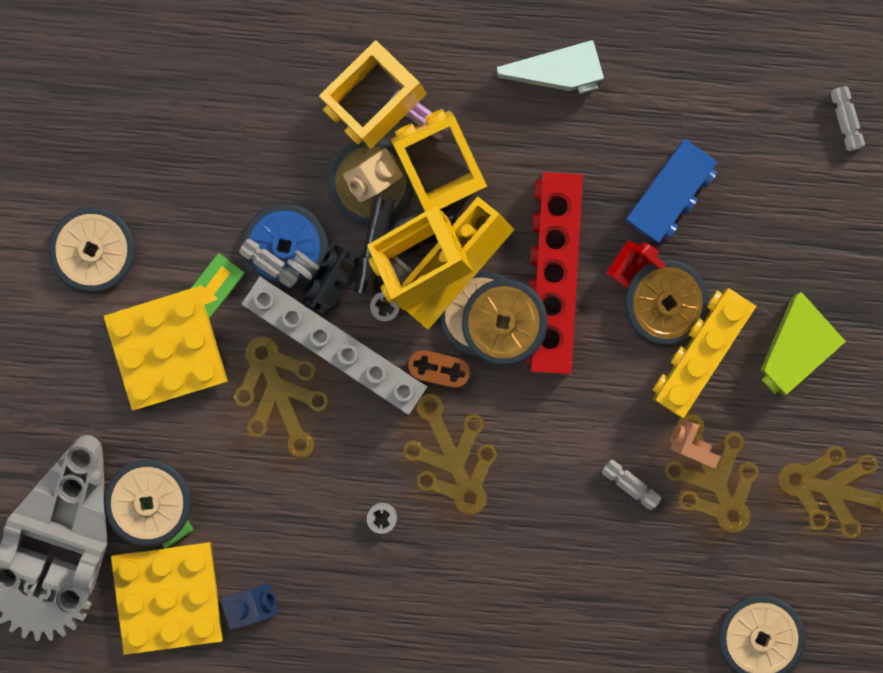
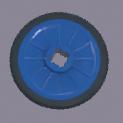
[242,203,328,290]

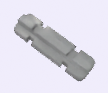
[830,86,865,151]
[239,239,300,288]
[602,460,661,510]

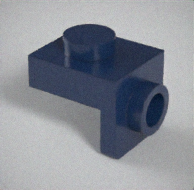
[220,583,278,630]

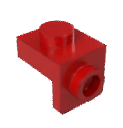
[606,240,666,289]

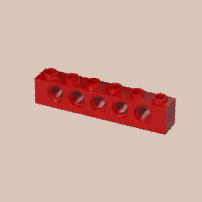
[525,172,583,374]

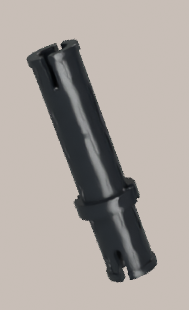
[354,194,395,296]

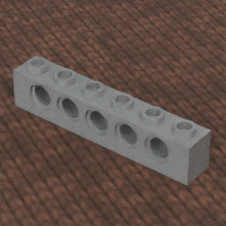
[242,277,427,415]

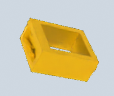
[319,40,427,149]
[390,109,487,212]
[367,206,473,310]

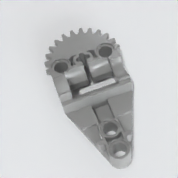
[0,435,107,641]

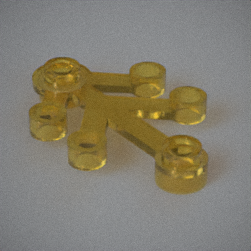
[234,337,328,458]
[403,394,497,515]
[664,413,759,533]
[779,446,883,538]

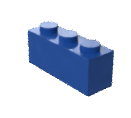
[624,139,717,244]

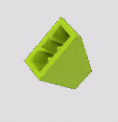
[760,292,846,395]

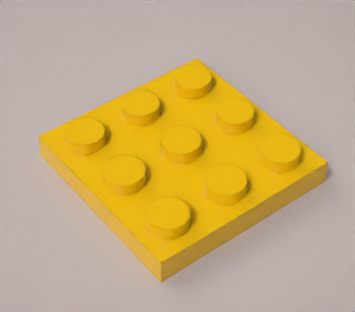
[104,287,228,411]
[111,542,224,655]

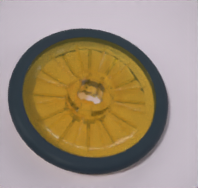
[327,140,413,225]

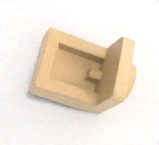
[343,148,403,202]

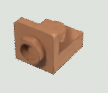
[670,419,721,469]

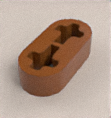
[408,351,470,387]

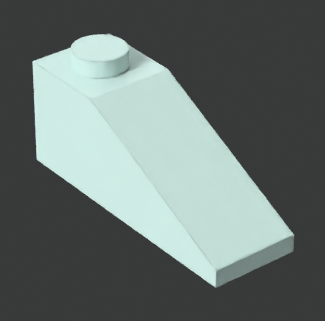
[496,40,604,94]

